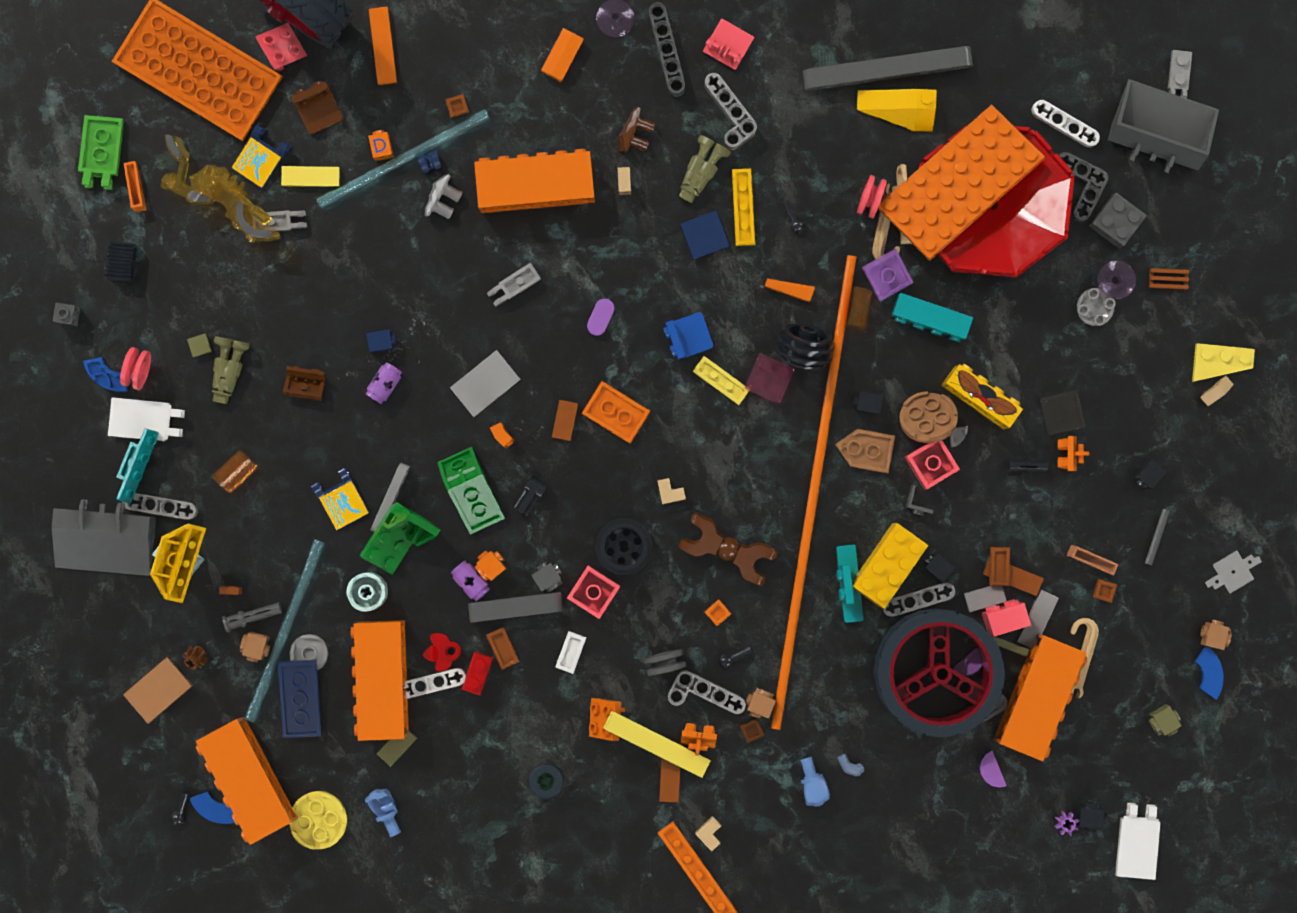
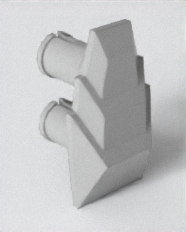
[425,174,462,219]

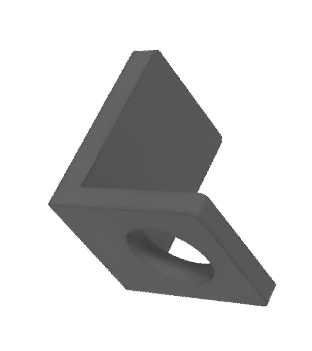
[906,485,934,516]

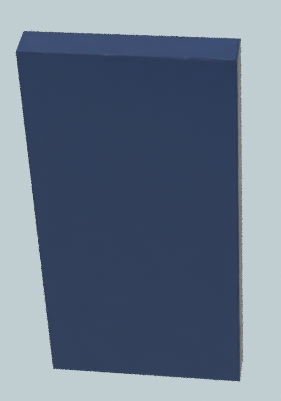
[277,659,322,738]

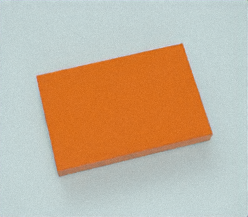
[582,381,650,444]

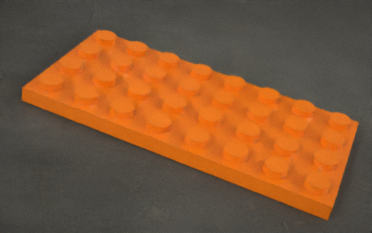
[112,0,283,141]
[878,104,1045,261]

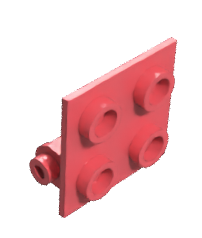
[703,18,754,70]
[255,23,307,72]

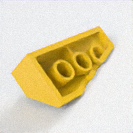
[857,89,937,132]

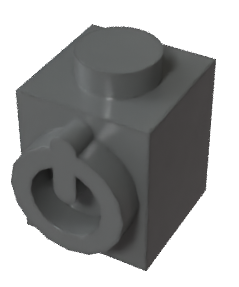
[531,562,562,593]

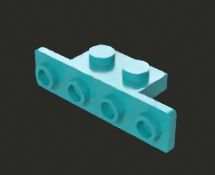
[116,428,159,504]
[836,545,863,623]

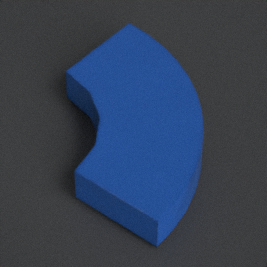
[83,357,129,392]
[1195,646,1224,700]
[189,791,235,824]

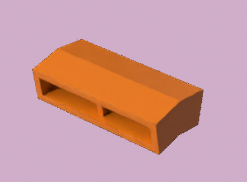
[541,28,584,82]
[490,422,515,448]

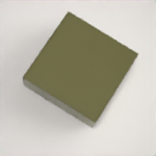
[187,333,212,358]

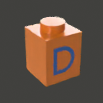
[368,130,394,161]

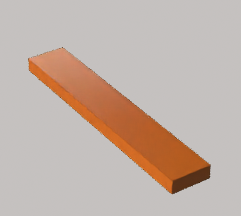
[658,821,738,913]

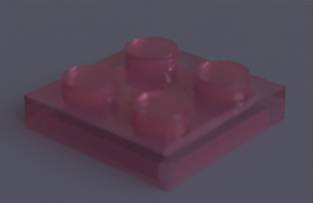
[744,353,795,404]

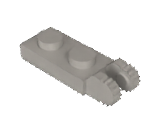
[1168,50,1192,98]
[252,210,307,232]
[487,263,541,307]

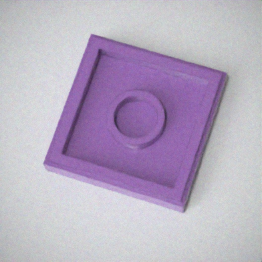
[862,249,913,301]

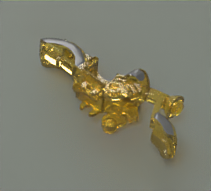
[160,135,280,244]

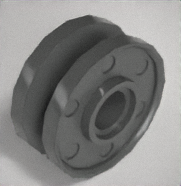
[644,649,686,676]

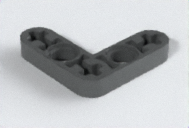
[1059,152,1108,222]

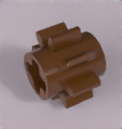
[182,646,208,670]

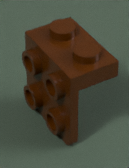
[291,81,343,135]

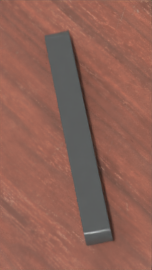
[802,46,973,91]

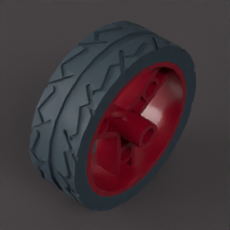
[258,0,355,48]
[874,608,1005,738]

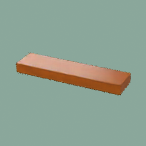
[369,7,397,85]

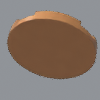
[899,391,958,443]

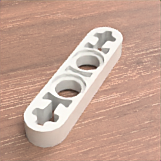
[1032,100,1100,147]
[403,668,466,699]

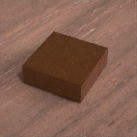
[739,718,765,743]

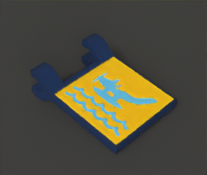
[231,125,291,189]
[311,468,370,531]

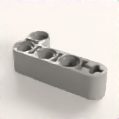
[704,73,757,150]
[668,670,746,714]

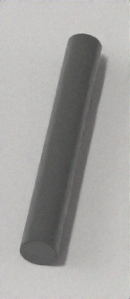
[1145,509,1170,565]

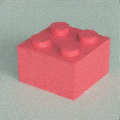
[904,440,960,490]
[567,565,620,619]
[981,599,1031,636]

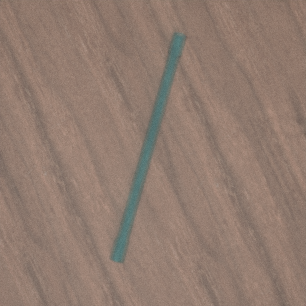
[316,109,490,209]
[244,539,325,722]

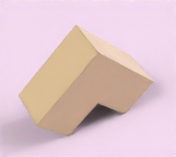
[618,167,631,195]
[1200,376,1234,406]
[657,478,686,504]
[695,816,721,851]

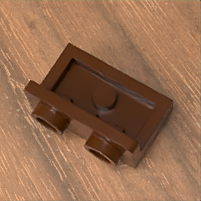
[283,366,326,401]

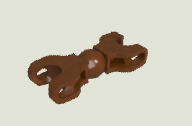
[678,513,779,586]

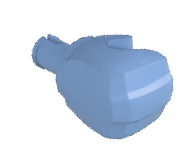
[800,757,830,807]
[365,789,401,837]

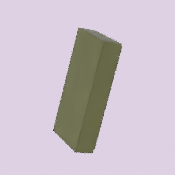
[992,636,1029,656]
[377,728,417,767]

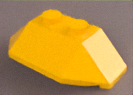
[150,523,206,603]

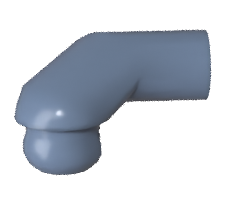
[837,753,864,776]

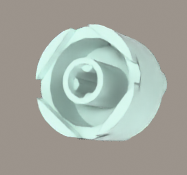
[347,572,388,612]

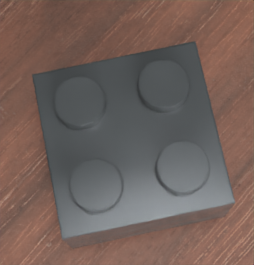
[1089,193,1147,249]

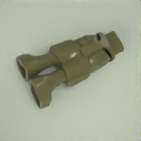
[679,135,731,203]
[212,336,250,404]

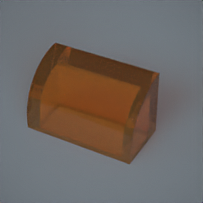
[846,287,873,330]
[211,450,258,493]

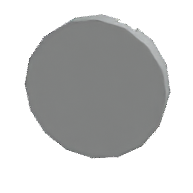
[290,634,329,670]

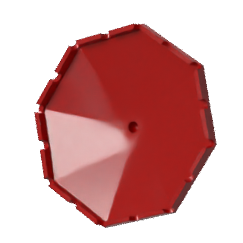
[919,125,1075,277]

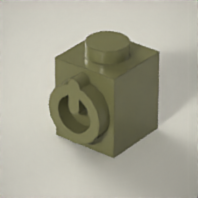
[1149,704,1181,736]

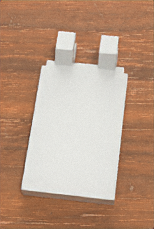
[108,398,185,441]
[1115,803,1160,880]

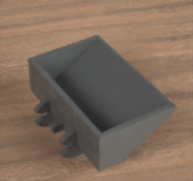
[1108,79,1219,173]
[52,499,156,576]

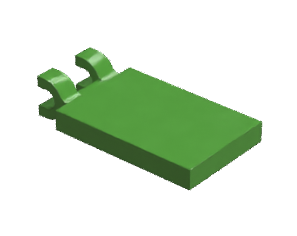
[78,115,124,190]

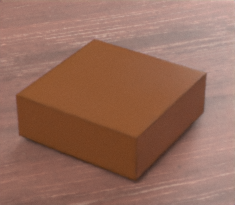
[445,94,469,119]
[1092,579,1117,603]
[219,586,242,595]

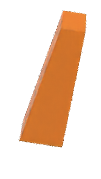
[124,161,147,213]
[764,279,815,303]

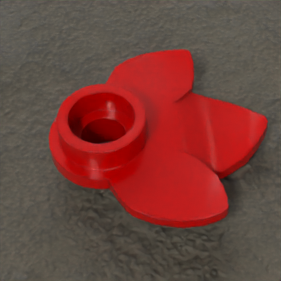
[423,633,461,671]

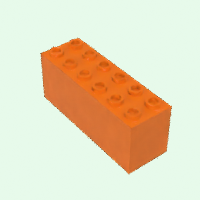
[474,149,595,213]
[351,620,409,741]
[993,633,1087,761]
[196,717,298,845]

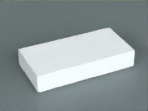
[555,631,587,674]

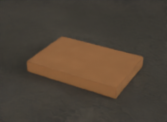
[123,657,193,724]

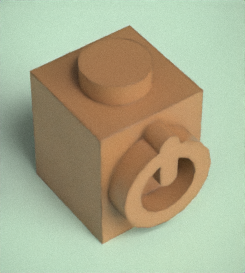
[1200,620,1231,650]
[240,632,270,662]
[745,688,776,719]

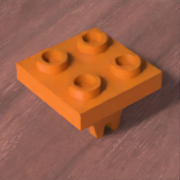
[589,698,625,741]

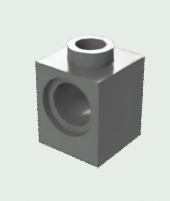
[53,303,80,326]

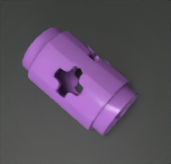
[366,362,402,404]
[451,561,490,602]

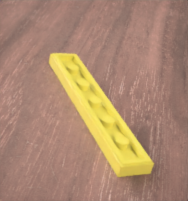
[603,711,711,778]

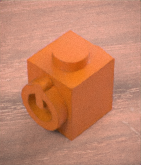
[475,551,507,581]

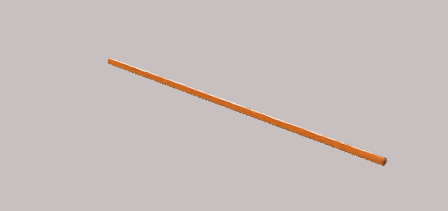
[771,255,857,730]

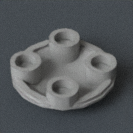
[1077,288,1115,326]

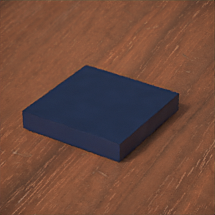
[680,211,729,260]

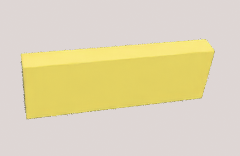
[281,166,340,187]
[693,356,750,405]

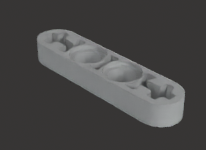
[371,463,410,532]
[122,493,198,519]
[882,583,955,617]

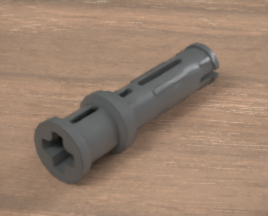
[222,602,282,633]

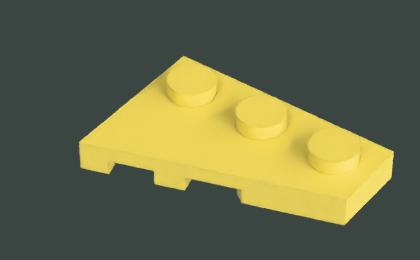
[1192,343,1255,382]

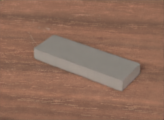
[1016,589,1059,649]

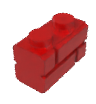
[462,651,494,695]

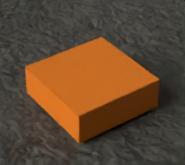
[704,599,731,626]

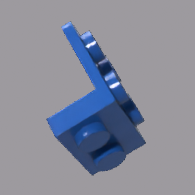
[663,312,713,360]

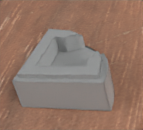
[949,426,968,448]

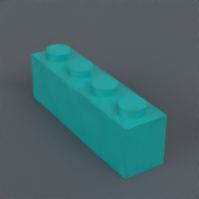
[891,293,973,342]

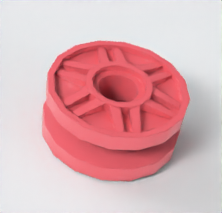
[857,175,887,218]
[120,347,151,390]

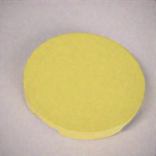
[290,791,347,849]

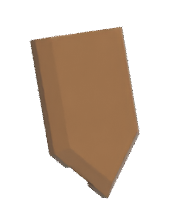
[835,429,895,473]

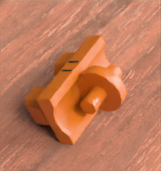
[1058,436,1089,471]
[681,723,717,756]

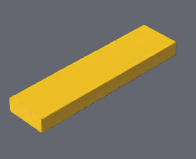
[732,168,755,246]

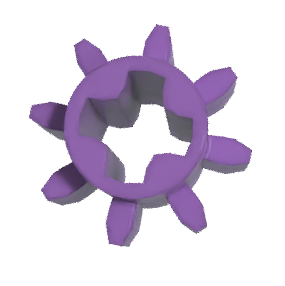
[1054,811,1079,836]

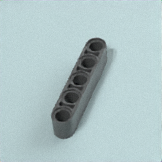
[649,2,685,97]
[468,592,563,622]

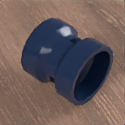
[418,150,442,174]

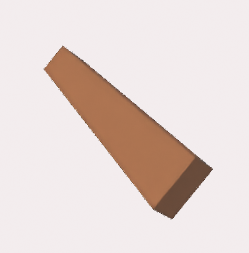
[1066,545,1118,575]

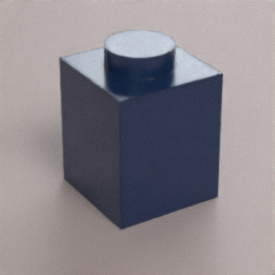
[366,329,397,353]

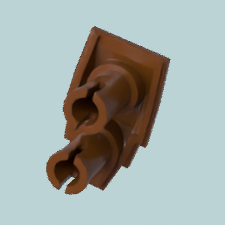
[618,107,655,152]

